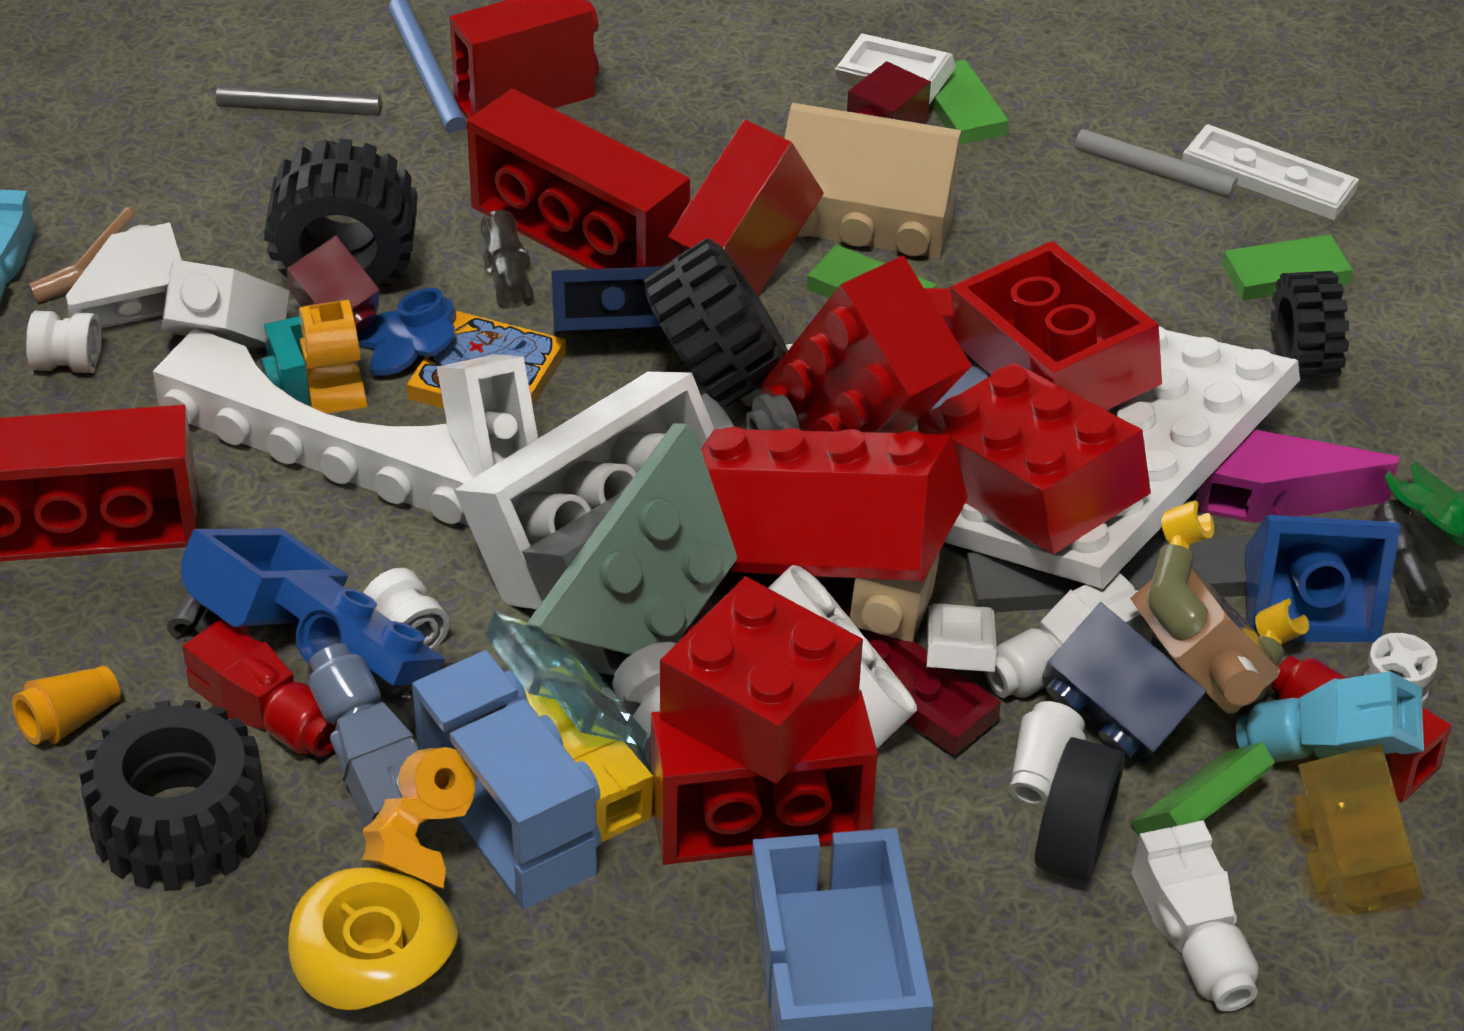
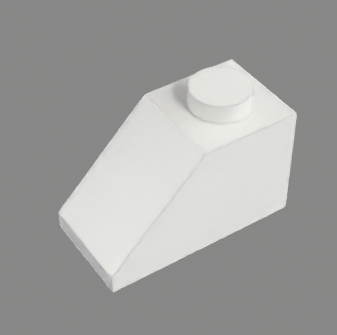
[66,222,182,328]
[161,259,290,348]
[437,354,538,478]

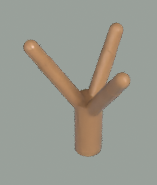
[28,207,135,304]

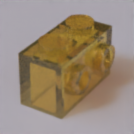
[1292,744,1424,915]

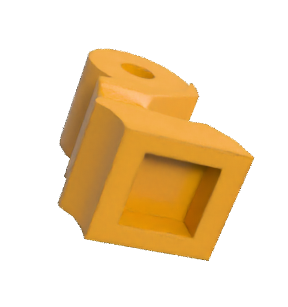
[299,299,368,414]
[361,747,475,889]

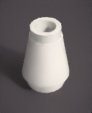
[1009,701,1086,807]

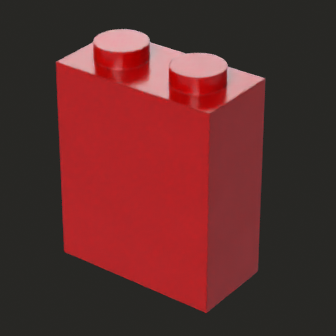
[449,0,599,119]
[668,119,824,296]

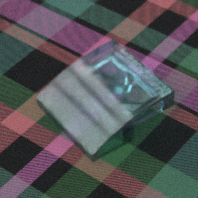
[485,611,647,746]

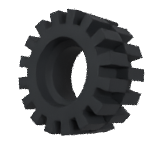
[1271,271,1349,380]

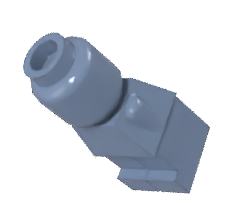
[308,643,418,827]

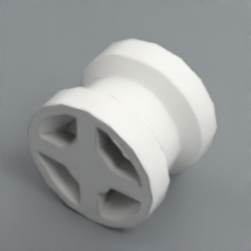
[1364,633,1438,706]

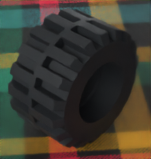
[264,139,418,290]
[644,238,788,408]
[79,700,268,891]

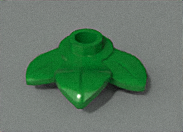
[1385,461,1464,547]

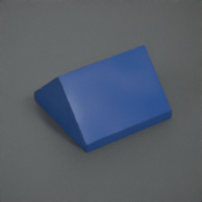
[1245,515,1401,642]

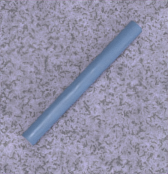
[388,0,467,133]

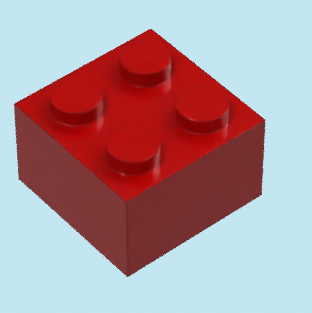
[660,576,863,784]

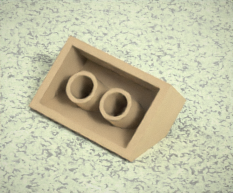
[785,103,961,259]

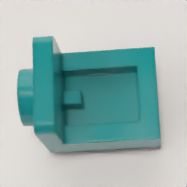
[260,316,310,406]

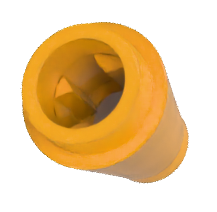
[12,665,121,745]

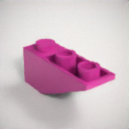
[1196,429,1399,523]

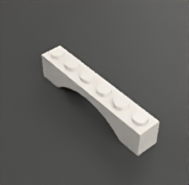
[153,328,473,526]

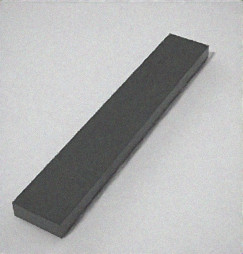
[966,535,1253,613]

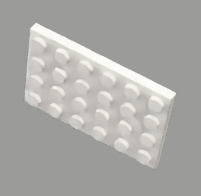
[945,326,1300,589]

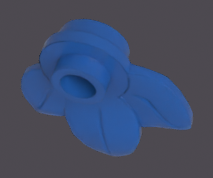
[357,288,456,376]

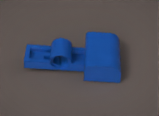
[181,528,445,686]

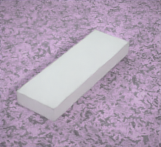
[1182,124,1359,220]

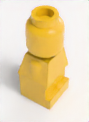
[525,684,653,843]

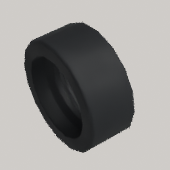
[1034,737,1125,881]

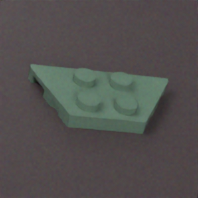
[526,423,738,655]

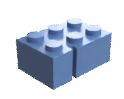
[412,650,601,910]
[751,828,934,1031]

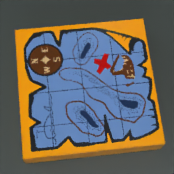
[407,311,566,409]

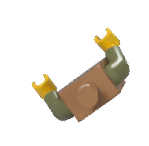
[1130,500,1309,714]

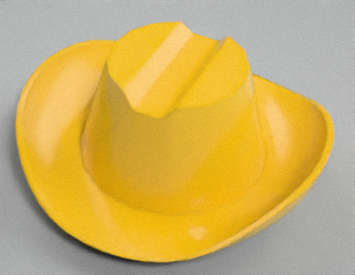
[288,867,458,1010]

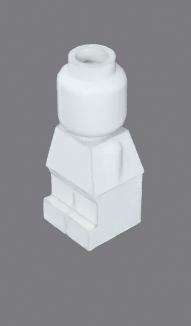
[984,572,1152,698]
[1131,820,1259,1011]

